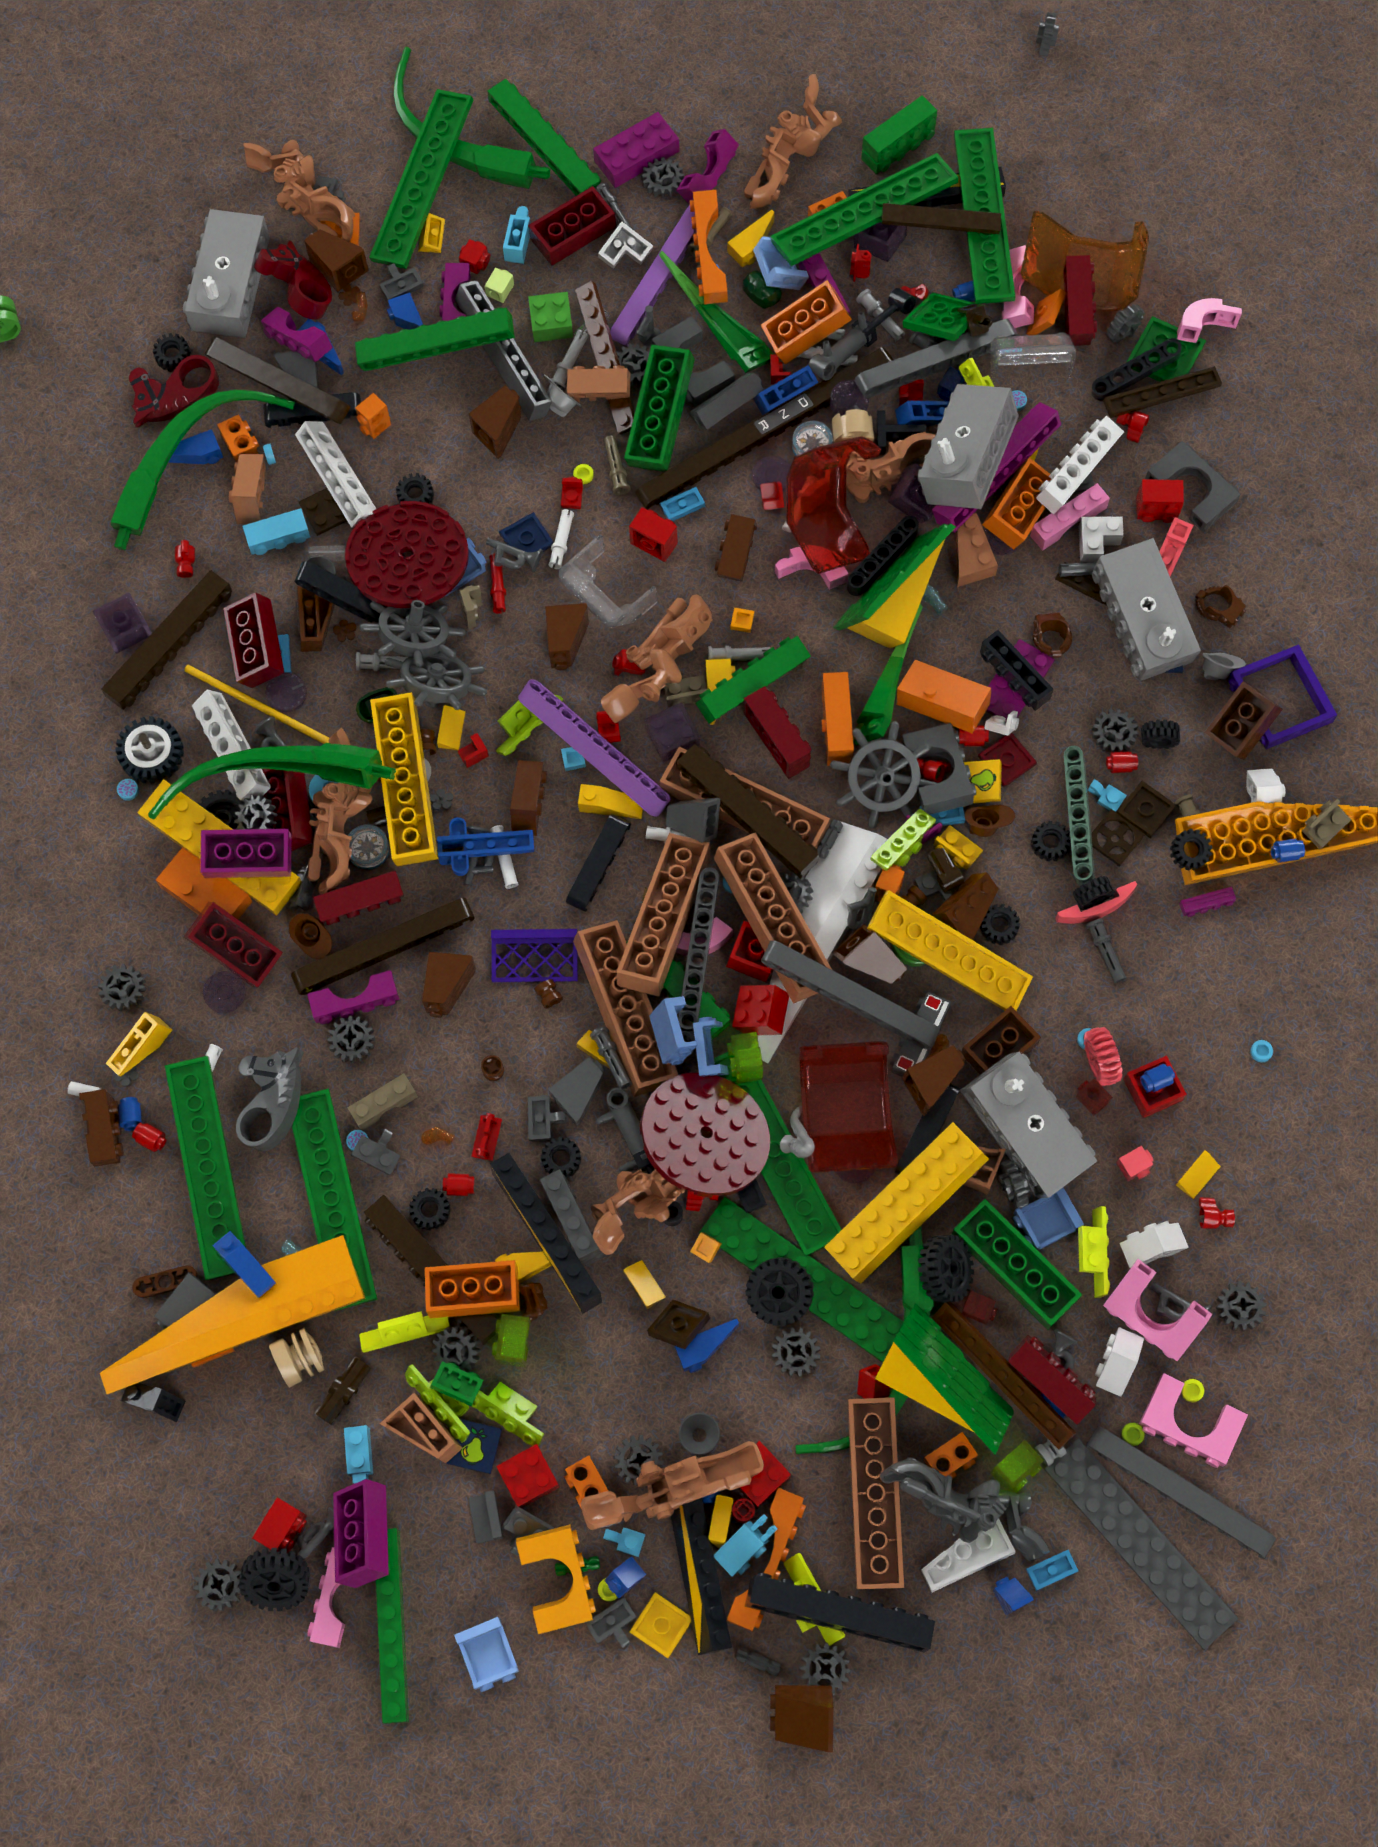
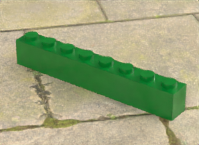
[487,78,601,196]
[355,307,515,371]
[376,1528,409,1724]

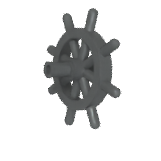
[360,600,466,667]
[385,648,487,710]
[830,721,936,829]

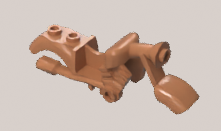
[744,74,842,209]
[244,140,355,242]
[799,432,936,513]
[601,594,713,723]
[307,727,373,895]
[591,1130,710,1255]
[581,1441,764,1530]

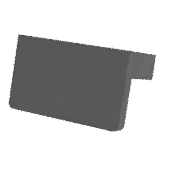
[469,1490,504,1544]

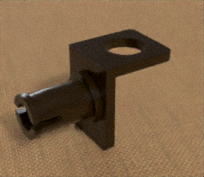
[957,304,992,337]

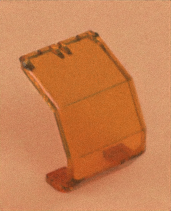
[1020,211,1149,312]

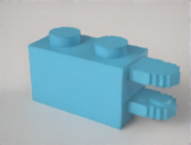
[503,206,531,264]
[344,1425,373,1484]
[714,1514,778,1576]

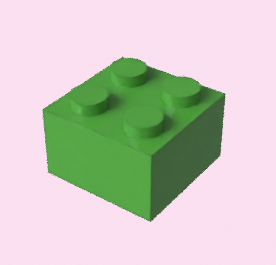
[528,292,573,342]

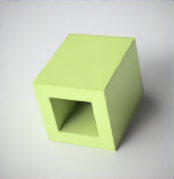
[485,267,514,303]

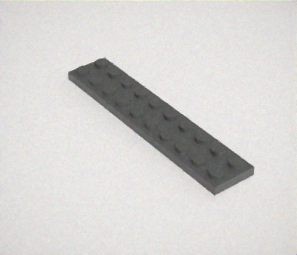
[1044,1439,1238,1650]

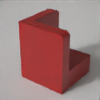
[899,379,924,406]
[760,481,784,510]
[458,733,489,768]
[857,1364,890,1399]

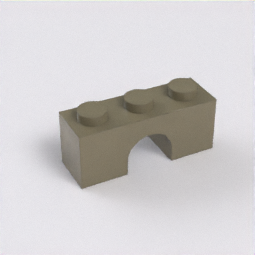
[347,1074,418,1131]

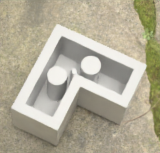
[598,221,653,269]
[1079,517,1123,563]
[1246,769,1285,803]
[1120,1221,1189,1268]
[1095,1327,1144,1397]

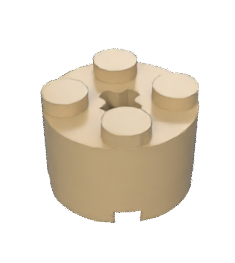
[832,409,874,452]

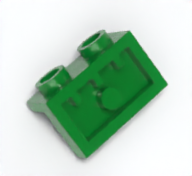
[430,1361,484,1407]

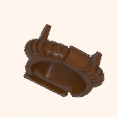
[1195,585,1246,628]
[1033,612,1072,658]
[497,1282,548,1327]

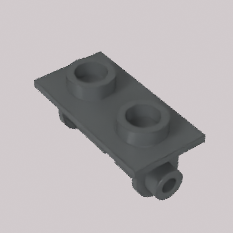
[289,865,318,912]

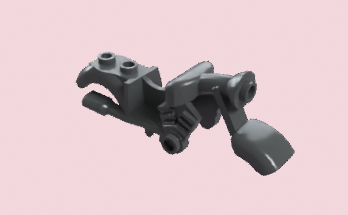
[880,1458,1050,1561]

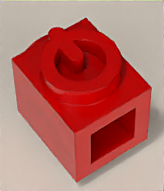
[459,239,491,274]

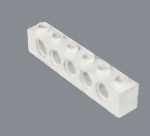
[1036,415,1124,515]
[295,421,376,528]
[192,689,271,801]

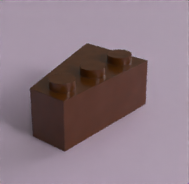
[715,514,758,582]
[297,585,335,652]
[510,760,547,836]
[932,872,998,940]
[79,1089,124,1167]

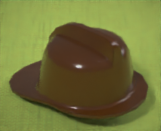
[964,805,1015,837]
[289,913,332,960]

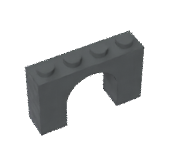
[652,316,735,407]
[1145,441,1241,532]
[902,723,976,815]
[540,1169,606,1266]

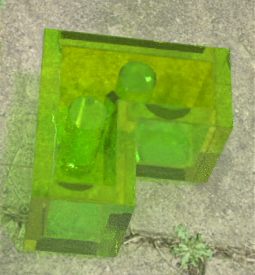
[727,1032,763,1083]
[492,1314,531,1368]
[990,1440,1044,1493]

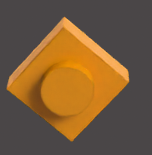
[730,607,755,633]
[690,1232,722,1263]

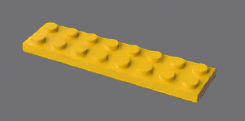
[867,890,1033,1011]

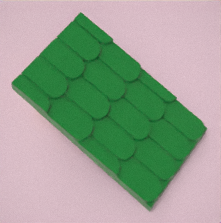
[833,524,956,648]
[875,1303,1014,1455]

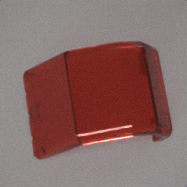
[786,437,881,574]
[799,1041,898,1173]

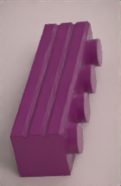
[1179,887,1236,917]

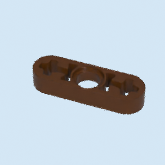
[132,1265,198,1298]

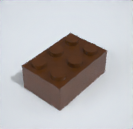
[1204,681,1283,760]
[961,1006,1041,1075]

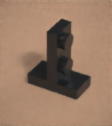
[876,410,926,455]
[120,1383,186,1422]

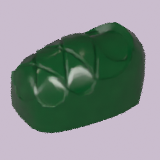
[742,270,782,309]
[356,687,398,723]

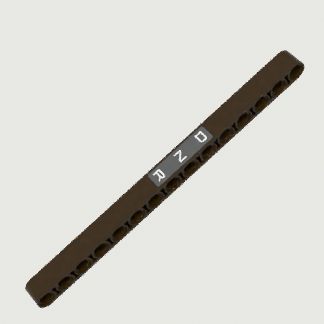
[635,347,894,510]

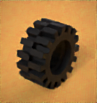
[153,333,191,372]
[396,473,434,504]
[1141,719,1180,749]
[1031,821,1071,862]
[1170,829,1213,870]
[1073,876,1115,910]
[980,904,1020,945]
[541,1137,581,1178]
[409,1188,450,1230]

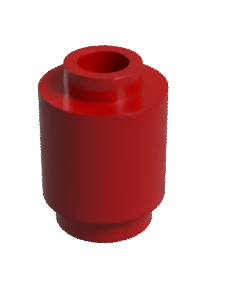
[958,725,989,746]
[1106,752,1138,773]
[132,1123,167,1152]
[443,1173,474,1196]

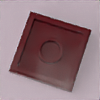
[978,733,1037,787]

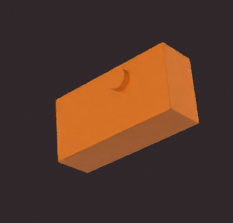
[761,280,852,364]
[982,458,1051,550]
[897,660,991,734]
[821,672,854,766]
[156,847,252,919]
[425,1260,520,1318]

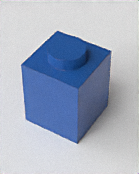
[604,1556,646,1598]

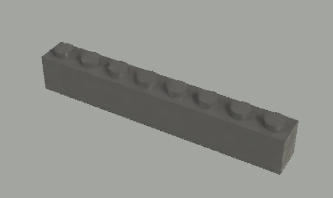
[455,280,552,421]

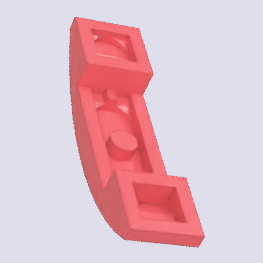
[1159,517,1194,577]
[1055,881,1137,924]

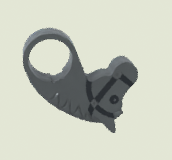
[236,1047,304,1151]

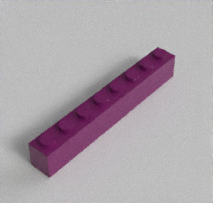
[932,402,1061,533]

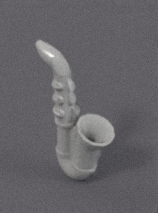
[780,1106,815,1158]

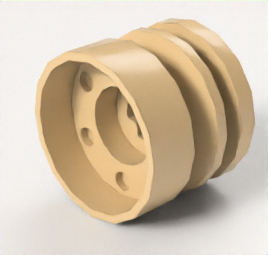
[269,1328,325,1388]

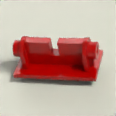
[850,244,872,282]
[471,1113,502,1161]

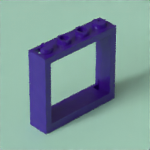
[1228,644,1337,749]

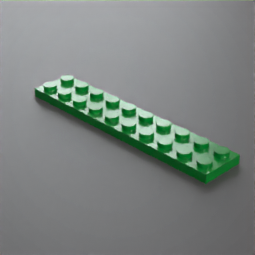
[369,89,474,269]
[954,128,1016,304]
[770,153,958,266]
[714,1045,842,1256]
[165,1056,247,1281]
[292,1088,378,1311]
[699,1197,904,1363]

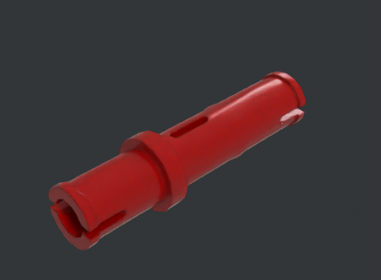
[489,553,506,614]

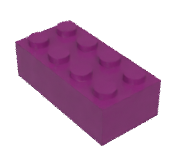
[593,112,680,188]
[200,829,292,878]
[333,1479,389,1588]

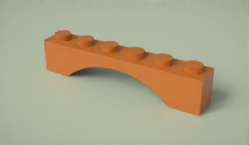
[689,190,728,304]
[727,1488,806,1632]

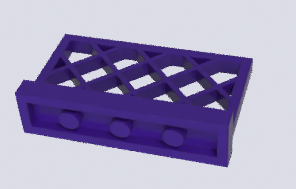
[491,929,578,982]

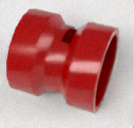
[732,1498,755,1524]

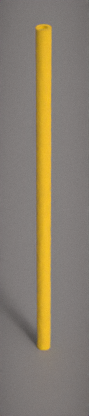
[184,664,329,744]

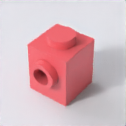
[1116,1146,1154,1181]

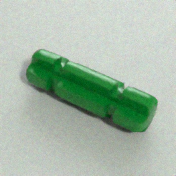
[555,1556,600,1576]

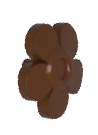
[338,285,360,306]
[333,620,357,642]

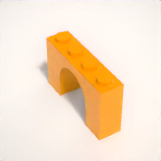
[516,1524,596,1634]

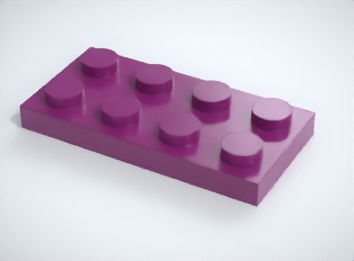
[986,639,1055,720]

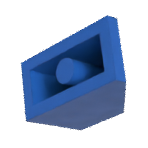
[386,293,423,330]

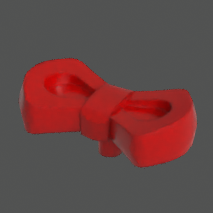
[901,284,928,301]

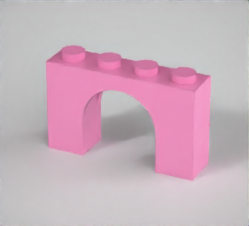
[1103,1259,1212,1361]
[1139,1373,1248,1468]

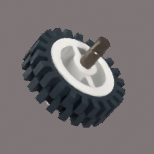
[115,716,184,784]

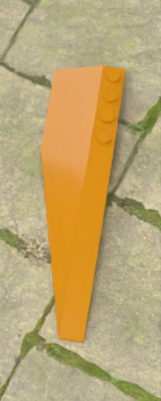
[1175,802,1378,885]
[100,1235,366,1395]

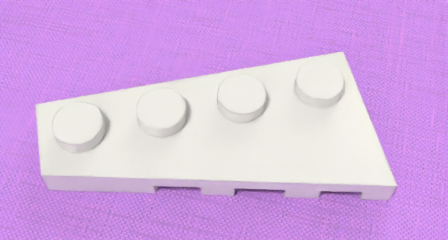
[921,1518,1015,1592]

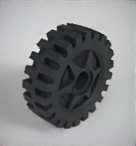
[197,790,245,830]
[918,1235,974,1302]
[745,1257,814,1326]
[239,1548,310,1611]

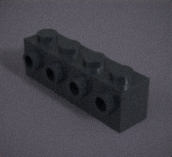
[980,630,1054,711]

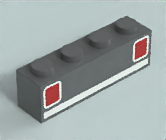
[890,991,951,1077]

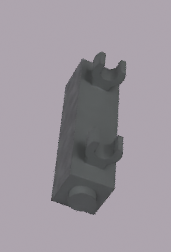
[690,373,764,430]

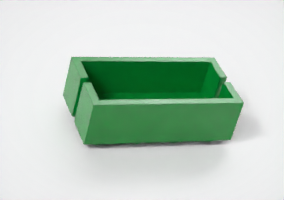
[861,95,937,174]

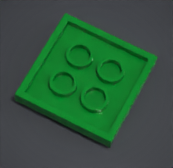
[903,292,982,341]
[1127,316,1206,382]

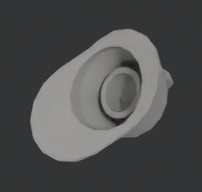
[543,374,581,417]
[1202,653,1246,680]

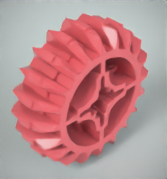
[1084,1027,1123,1086]

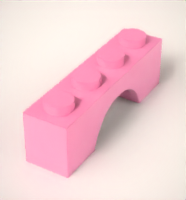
[1002,245,1035,328]
[1030,483,1110,551]
[308,1547,345,1648]

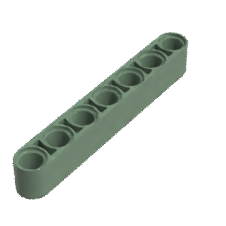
[1064,746,1095,886]

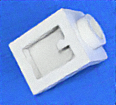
[984,711,1019,736]

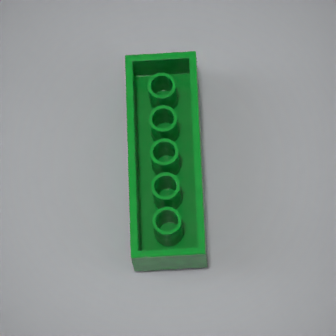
[624,344,695,472]
[951,1199,1082,1330]

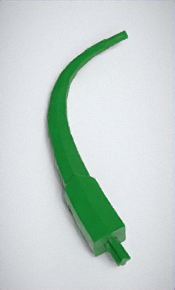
[393,47,551,189]
[111,390,295,550]
[148,743,396,819]
[796,1226,934,1454]

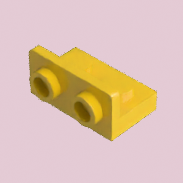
[934,825,983,870]

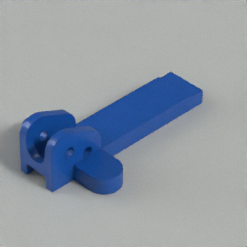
[437,817,534,876]

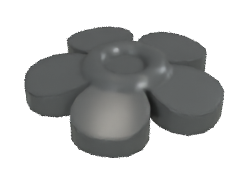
[430,789,453,810]
[114,1066,139,1086]

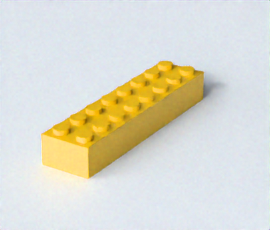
[370,692,438,866]
[137,779,302,916]
[825,1122,989,1284]

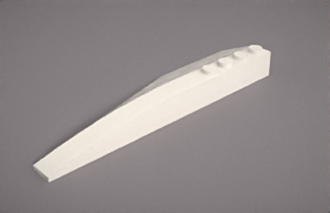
[749,822,888,1063]

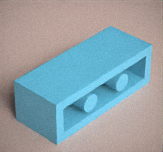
[243,508,310,555]

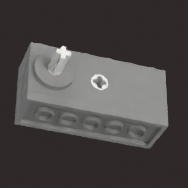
[183,209,270,338]
[918,384,1019,509]
[1092,538,1201,681]
[960,1052,1097,1198]

